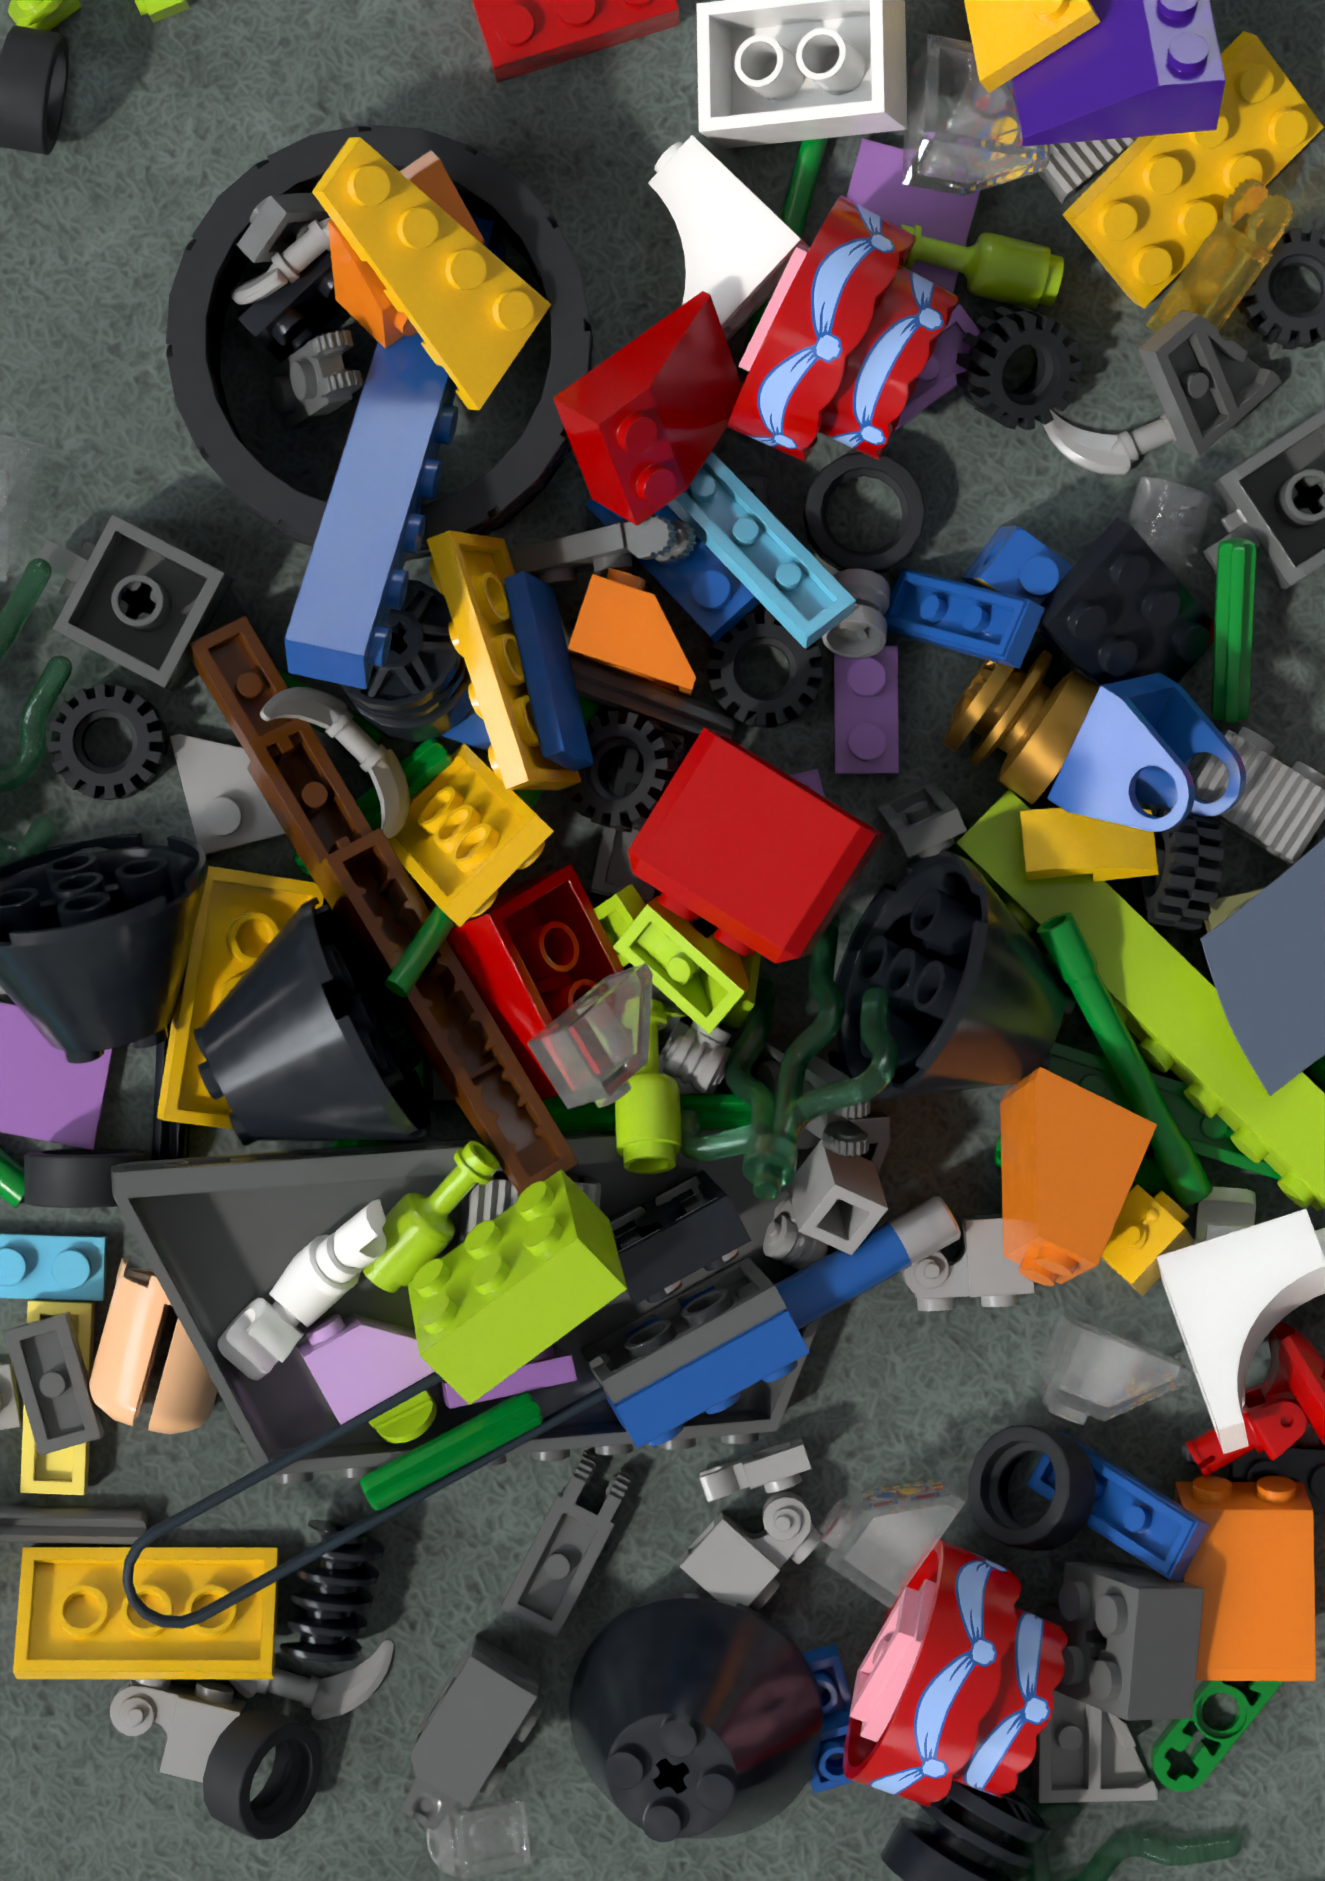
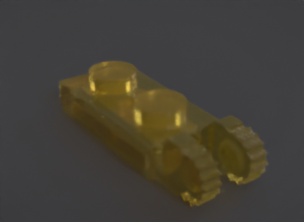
[1145,178,1294,333]

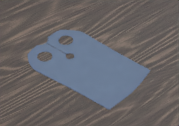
[1201,838,1325,1096]

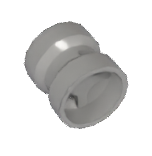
[822,569,890,658]

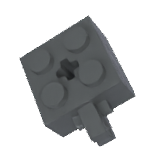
[1201,408,1325,592]
[35,515,233,693]
[1043,1562,1204,1721]
[402,1634,544,1831]

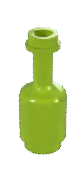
[899,224,1064,309]
[615,999,682,1174]
[362,1141,500,1293]

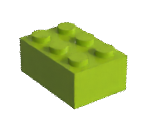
[408,1169,627,1405]

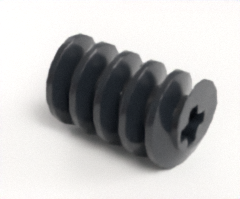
[280,1519,385,1663]

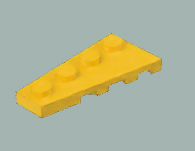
[964,0,1101,93]
[312,137,551,411]

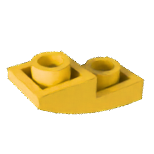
[1020,808,1159,882]

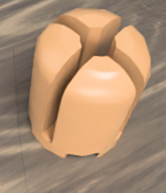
[89,1256,218,1434]

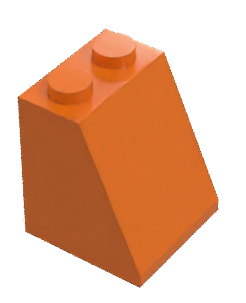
[1000,1067,1157,1286]
[1174,1476,1316,1681]

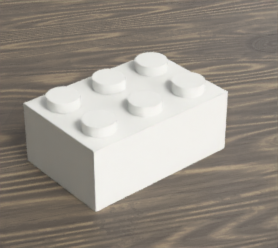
[697,0,908,149]

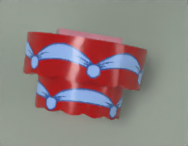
[728,195,960,461]
[843,1537,1068,1807]

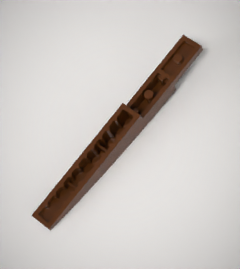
[188,616,579,1194]

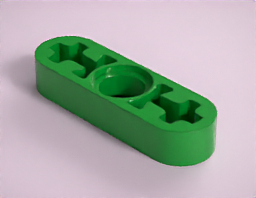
[1150,1681,1284,1792]

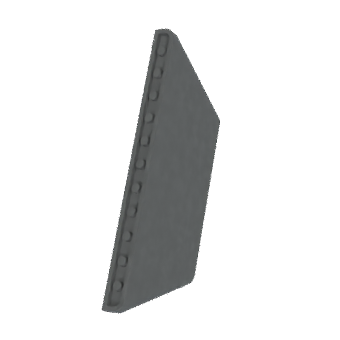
[111,1111,891,1484]

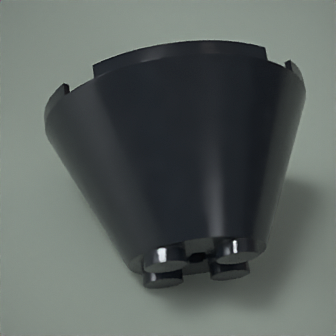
[0,834,208,1064]
[827,850,1076,1101]
[194,897,431,1146]
[569,1593,824,1842]

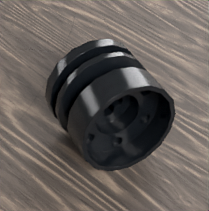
[340,580,472,742]
[880,1781,1052,1881]

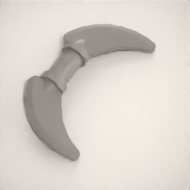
[230,217,331,305]
[1043,409,1178,475]
[260,687,410,841]
[228,1640,394,1720]

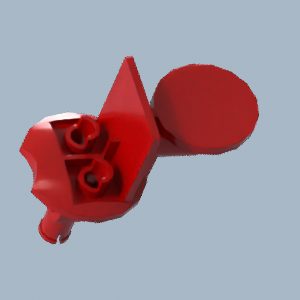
[1185,1321,1325,1479]

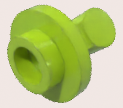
[8,0,82,31]
[369,1389,437,1443]

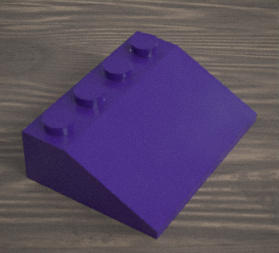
[1011,0,1225,147]

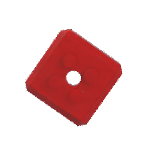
[628,727,885,964]

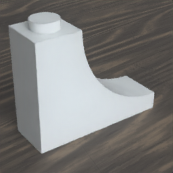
[648,135,810,342]
[1157,1209,1325,1454]

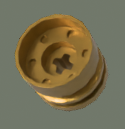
[941,650,1100,804]

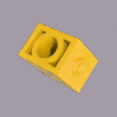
[1101,1184,1195,1296]

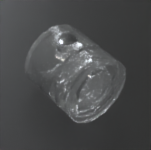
[1126,477,1213,574]

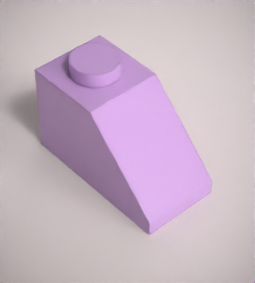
[296,1314,435,1425]

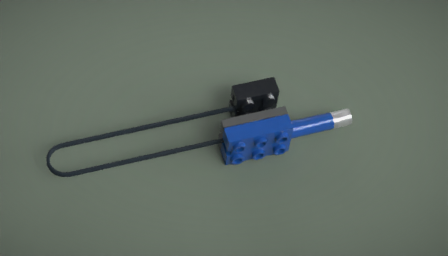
[122,1169,961,1629]

